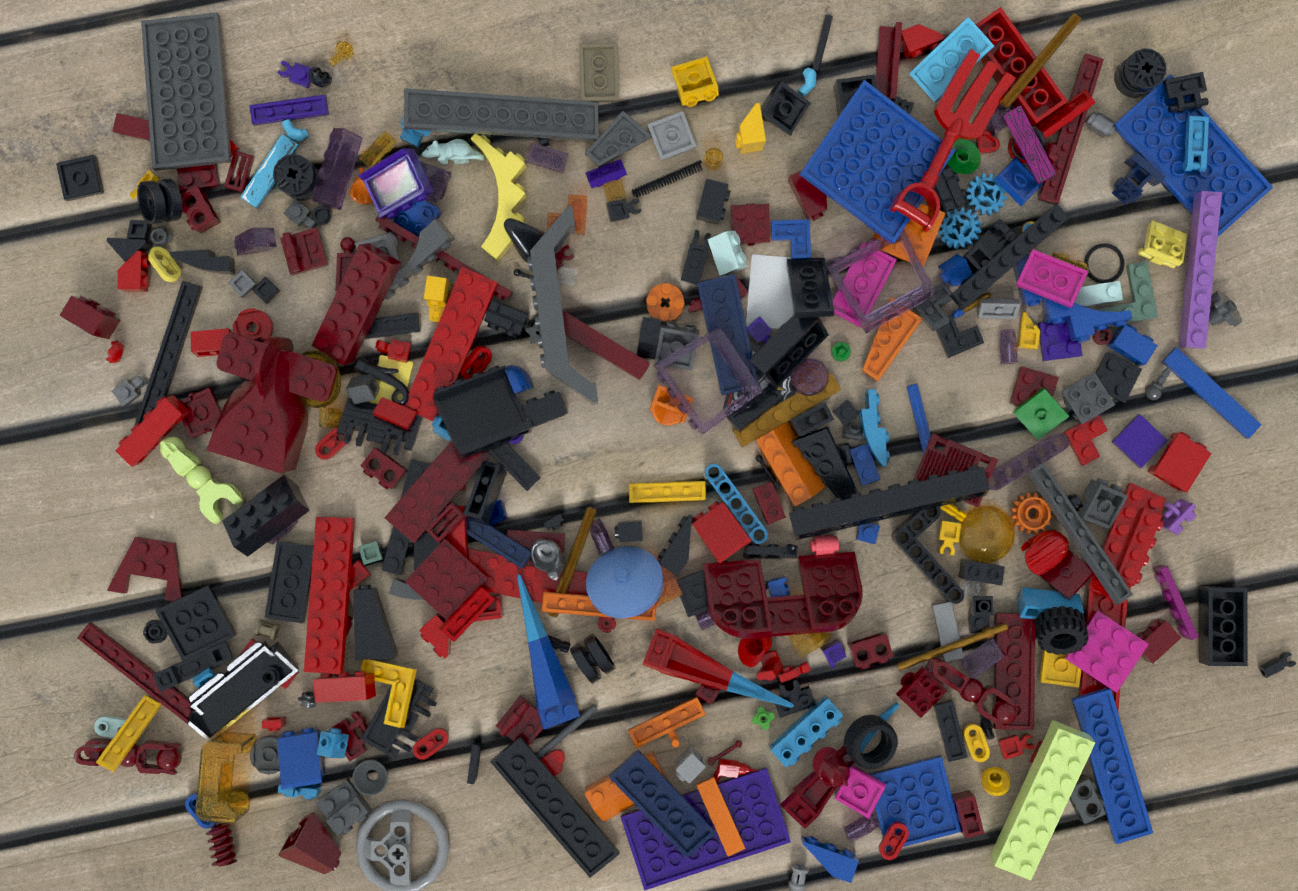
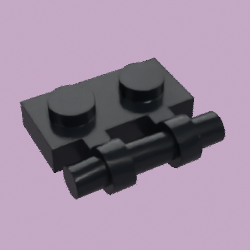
[1162,72,1209,113]

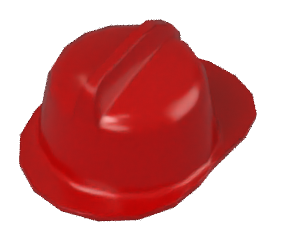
[738,637,772,668]

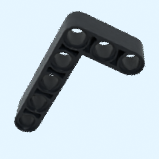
[892,507,964,604]

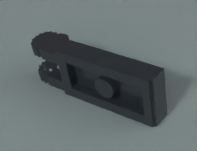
[681,230,711,285]

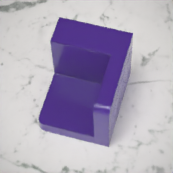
[820,639,847,668]

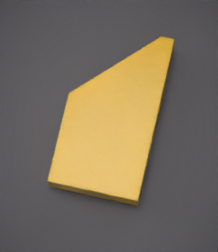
[1017,312,1040,350]

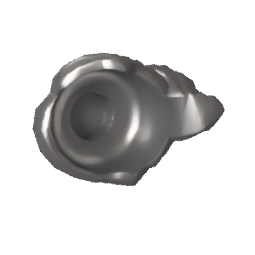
[531,538,565,581]

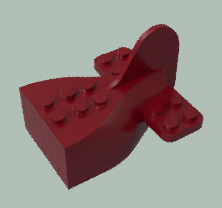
[206,333,338,474]

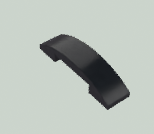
[152,641,234,692]

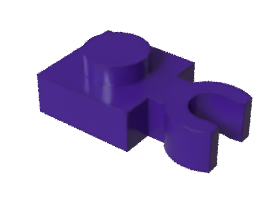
[277,61,311,89]
[746,316,773,345]

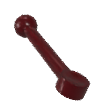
[707,740,742,766]

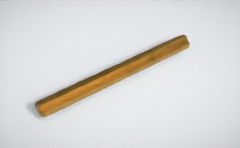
[1000,13,1081,108]
[548,507,597,617]

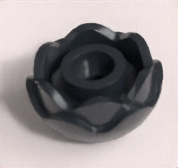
[309,67,332,88]
[143,620,168,644]

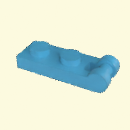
[1183,116,1209,172]

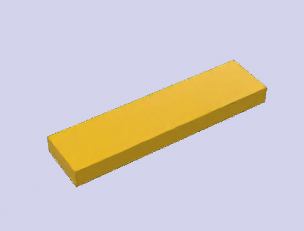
[629,481,706,503]
[96,695,162,773]

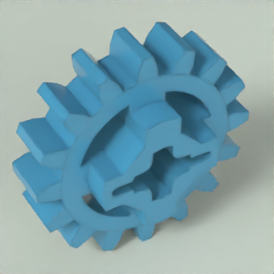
[965,173,1008,216]
[939,207,982,250]

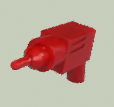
[712,759,758,783]

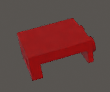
[1147,432,1212,492]

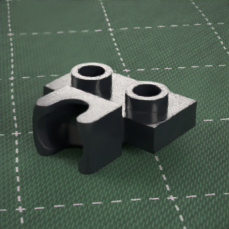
[774,677,816,718]

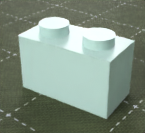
[708,231,748,276]

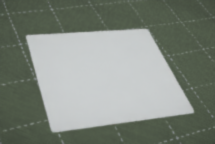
[746,254,793,329]

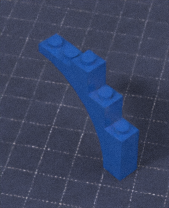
[1013,254,1132,343]

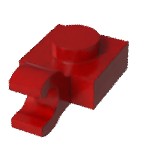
[375,339,412,363]

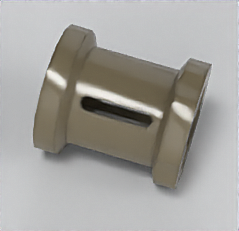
[255,619,280,641]

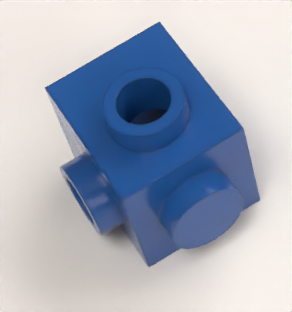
[938,254,973,287]

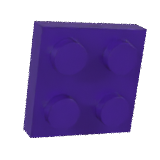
[1038,320,1083,361]

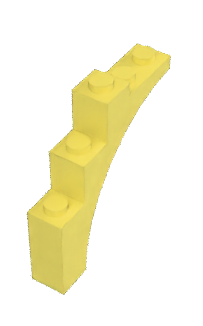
[471,134,527,262]

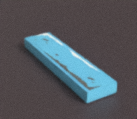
[240,134,299,209]

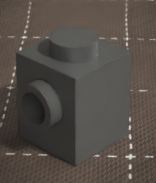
[346,373,380,404]

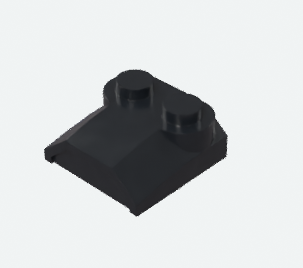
[761,81,811,136]

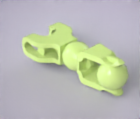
[160,436,245,524]

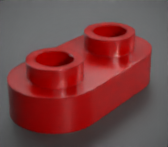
[460,346,492,380]
[315,428,347,460]
[413,728,449,759]
[878,821,909,860]

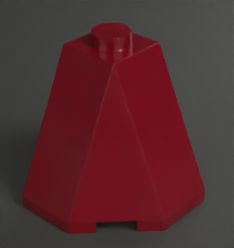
[278,812,341,875]

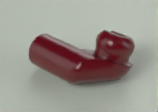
[1044,141,1059,163]

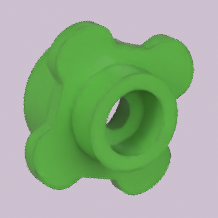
[752,707,775,730]

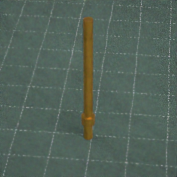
[897,623,1008,671]

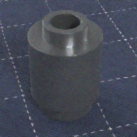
[1085,111,1116,138]

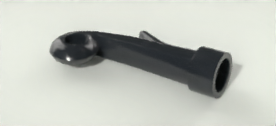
[355,357,409,406]

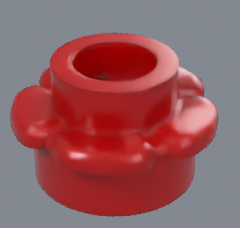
[597,617,616,633]

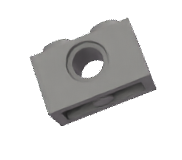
[675,745,706,784]

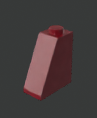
[788,170,827,221]

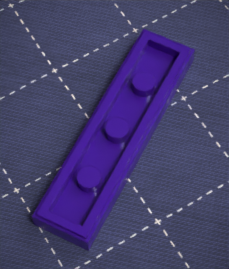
[249,94,329,126]

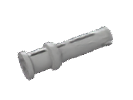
[788,864,809,891]

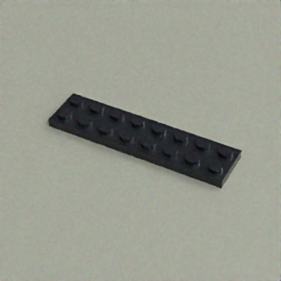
[490,736,620,878]

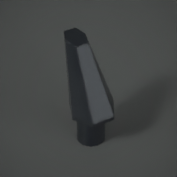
[980,707,995,740]

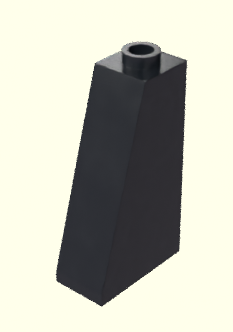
[353,584,398,660]

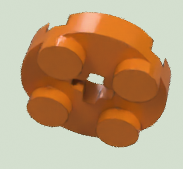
[646,283,684,322]

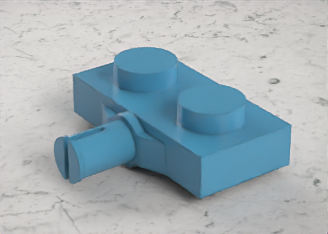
[278,783,322,799]

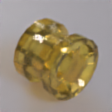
[704,148,723,170]

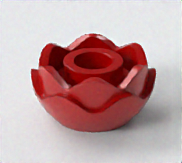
[106,340,124,364]

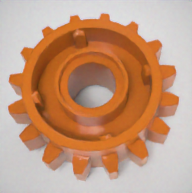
[1010,493,1053,534]

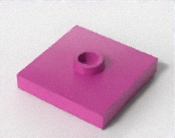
[834,764,887,819]

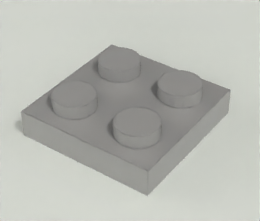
[647,111,697,162]

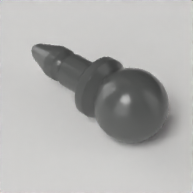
[1145,367,1171,400]

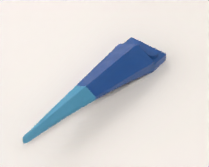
[517,574,580,729]

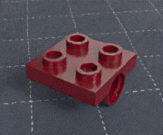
[896,666,947,718]

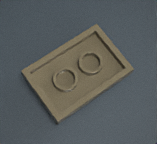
[579,43,619,103]

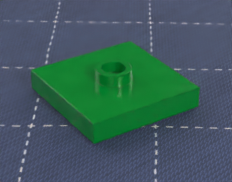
[1013,387,1069,440]

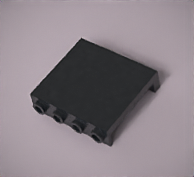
[432,365,533,460]

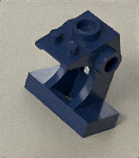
[1112,152,1165,205]

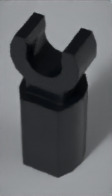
[1258,652,1296,678]

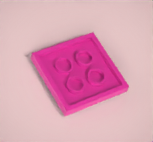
[1064,611,1149,693]

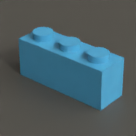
[1017,587,1084,619]

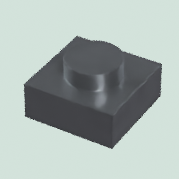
[228,270,257,298]

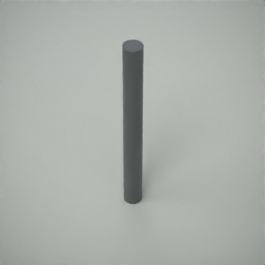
[536,704,598,759]

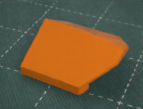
[649,385,693,426]

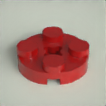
[233,308,273,342]

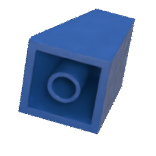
[277,727,325,790]

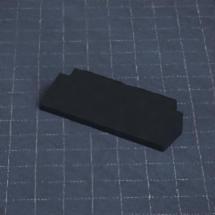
[187,641,299,742]

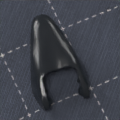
[504,218,545,263]

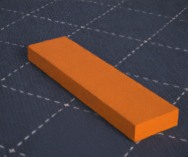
[696,776,745,856]

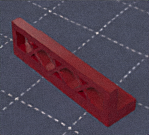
[875,22,902,102]

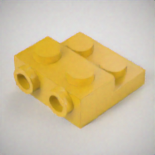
[671,56,719,107]

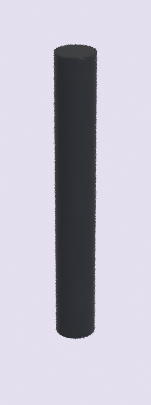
[812,15,833,73]

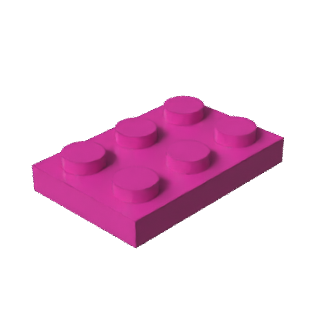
[1016,249,1088,308]

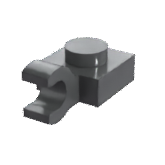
[283,199,318,229]

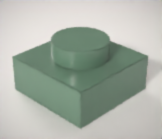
[358,541,384,565]

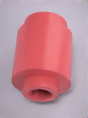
[810,534,839,555]

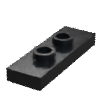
[365,312,421,340]
[727,384,784,433]

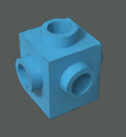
[317,728,349,758]

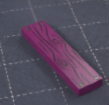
[1002,105,1056,184]

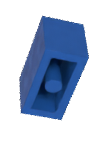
[1107,325,1158,366]

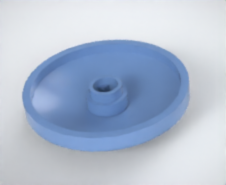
[586,546,664,618]

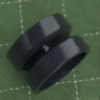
[137,179,182,224]
[570,633,616,684]

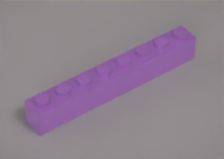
[1179,191,1222,349]

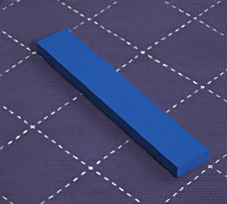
[1162,347,1262,439]

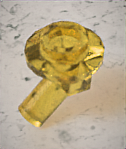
[329,41,354,67]

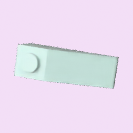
[1074,281,1123,307]

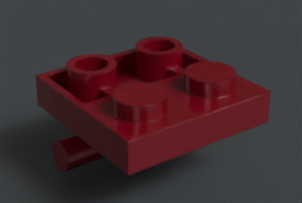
[280,227,329,276]
[495,695,542,745]

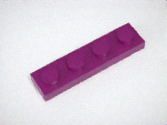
[1153,565,1199,640]

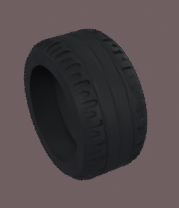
[844,715,898,769]

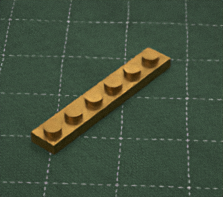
[733,373,841,447]

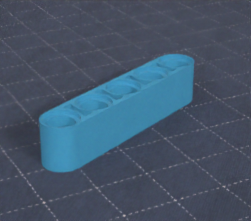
[705,464,768,544]

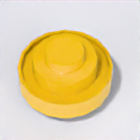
[981,767,1010,796]

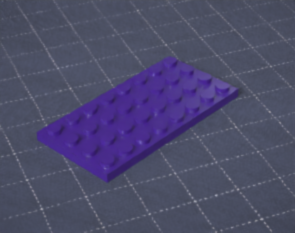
[620,767,791,891]

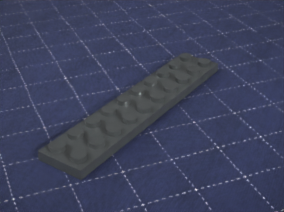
[404,88,599,141]

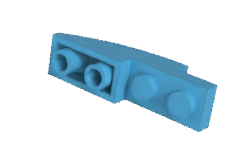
[858,389,890,466]

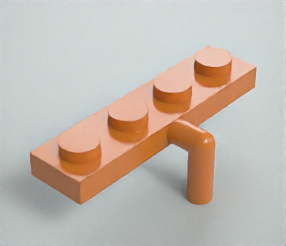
[628,696,706,748]

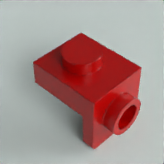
[756,650,783,681]

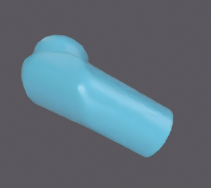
[797,68,816,97]
[282,119,309,142]

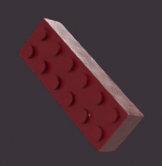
[311,243,402,365]

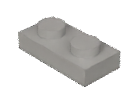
[977,299,1020,319]

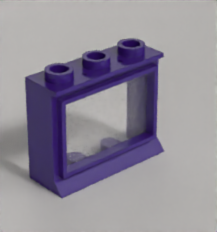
[358,148,434,220]

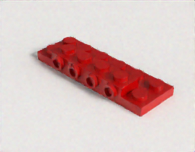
[1086,483,1166,604]

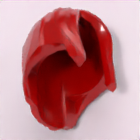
[1021,530,1069,576]

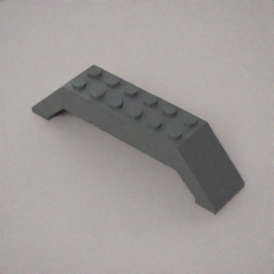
[527,206,598,405]

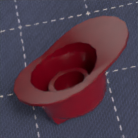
[813,747,850,787]

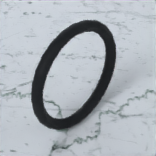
[1084,243,1125,283]

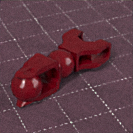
[927,657,1021,730]
[74,738,182,775]

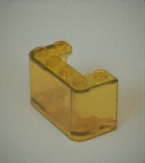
[196,732,256,824]

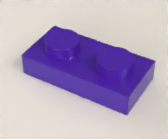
[585,159,627,188]

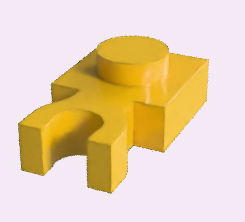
[938,520,961,556]

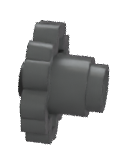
[1209,290,1242,327]

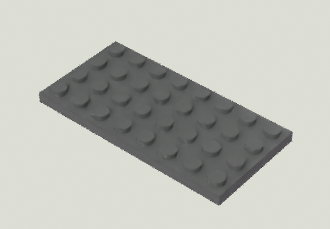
[141,12,232,171]

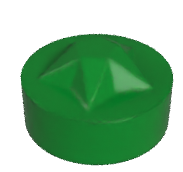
[831,342,851,362]

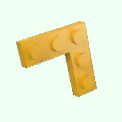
[360,659,417,728]

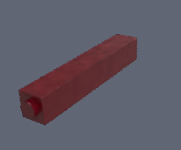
[562,310,650,381]

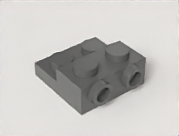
[654,321,699,370]
[1079,478,1128,529]
[316,778,371,836]

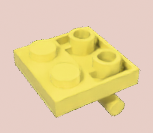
[1138,220,1187,269]

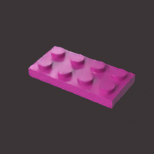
[832,242,897,328]

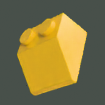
[735,103,766,154]

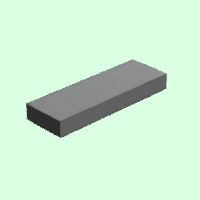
[932,601,964,662]

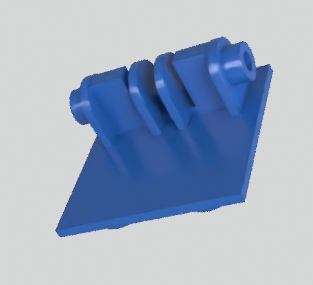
[393,190,442,237]

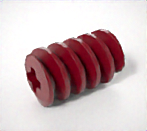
[206,822,237,867]

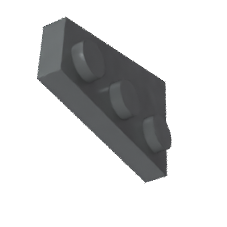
[585,111,652,167]

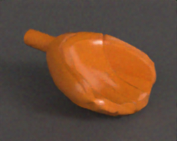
[349,167,373,205]

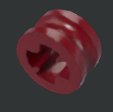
[1092,328,1113,345]

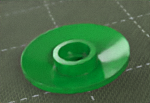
[947,138,981,175]

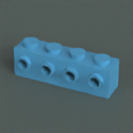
[769,695,843,767]

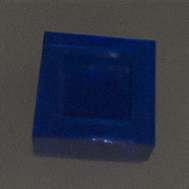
[489,500,508,526]

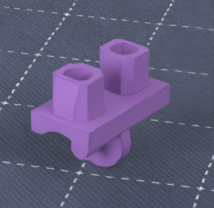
[1161,499,1196,535]

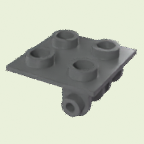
[1061,372,1115,424]

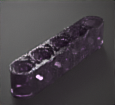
[988,434,1069,490]

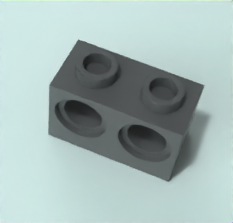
[1069,774,1106,824]

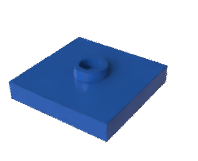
[994,157,1042,206]

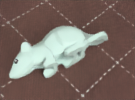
[422,139,485,164]

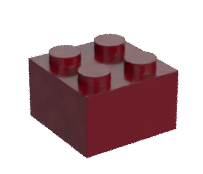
[59,295,120,339]

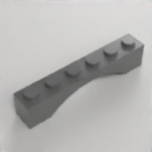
[381,220,455,306]

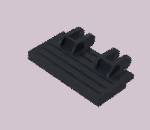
[336,398,423,455]
[361,678,437,758]

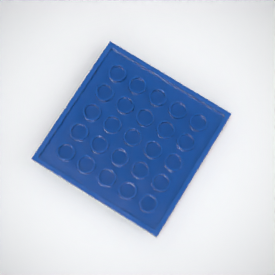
[799,80,956,244]

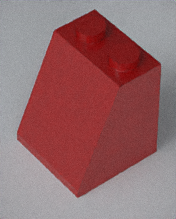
[692,501,751,564]

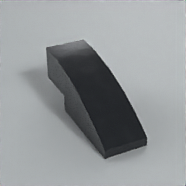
[170,249,235,274]

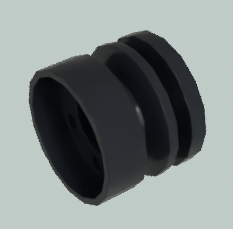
[1114,48,1166,98]
[273,154,322,201]

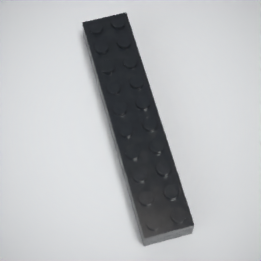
[789,465,990,540]

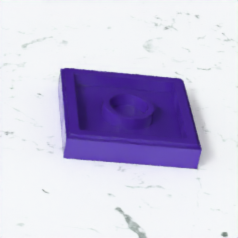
[1112,414,1168,468]

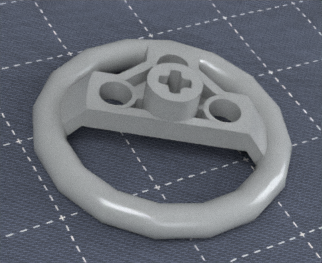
[355,799,450,891]

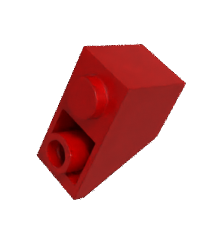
[900,24,945,58]
[117,251,151,292]
[419,613,451,659]

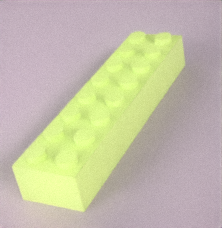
[990,720,1095,880]

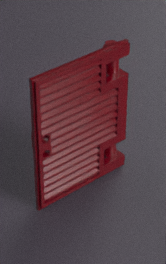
[913,433,998,508]

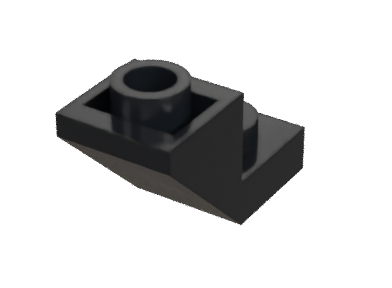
[968,596,993,634]

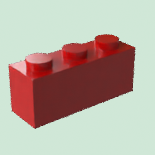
[313,670,376,703]

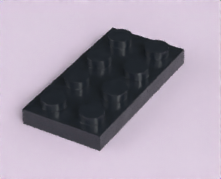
[786,257,834,318]
[265,541,314,623]

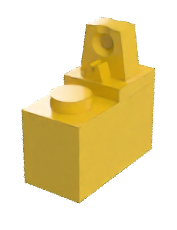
[424,275,452,323]

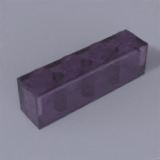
[312,128,363,210]

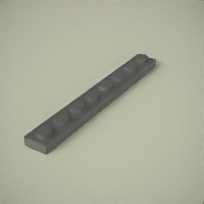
[1027,463,1133,605]

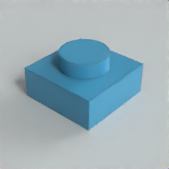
[192,668,216,688]

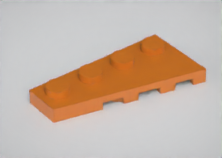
[861,297,922,382]

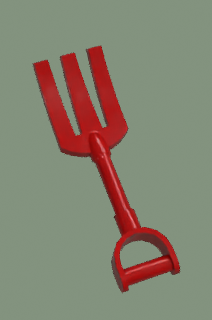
[889,49,1016,232]

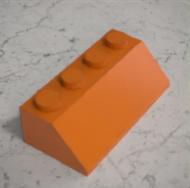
[754,421,826,507]
[584,751,669,822]

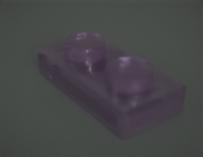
[526,143,569,173]

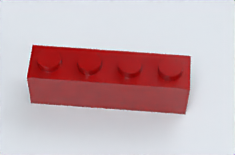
[115,395,190,467]

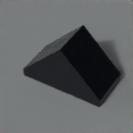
[107,238,153,262]

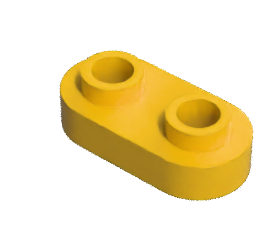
[962,723,990,762]

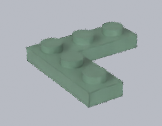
[1096,261,1158,327]

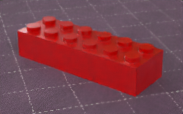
[976,7,1068,127]

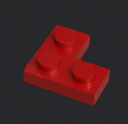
[1063,415,1108,466]

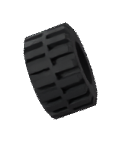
[1035,606,1089,655]

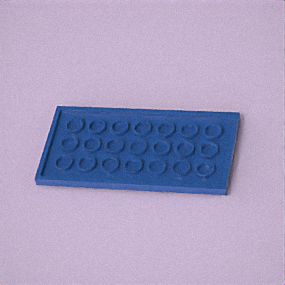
[1113,74,1273,237]

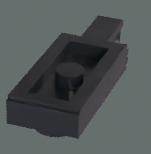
[743,543,798,559]

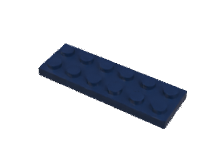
[696,274,759,395]
[609,749,716,858]

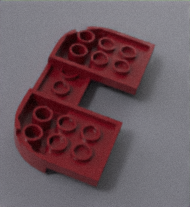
[703,552,863,639]

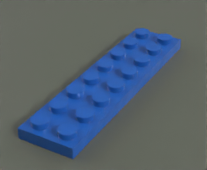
[1071,687,1153,844]

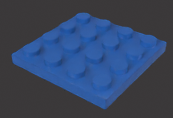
[869,755,961,851]

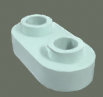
[94,716,127,738]

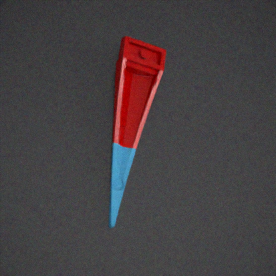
[643,628,794,708]

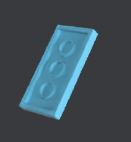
[909,17,995,102]

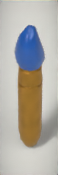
[952,292,992,318]

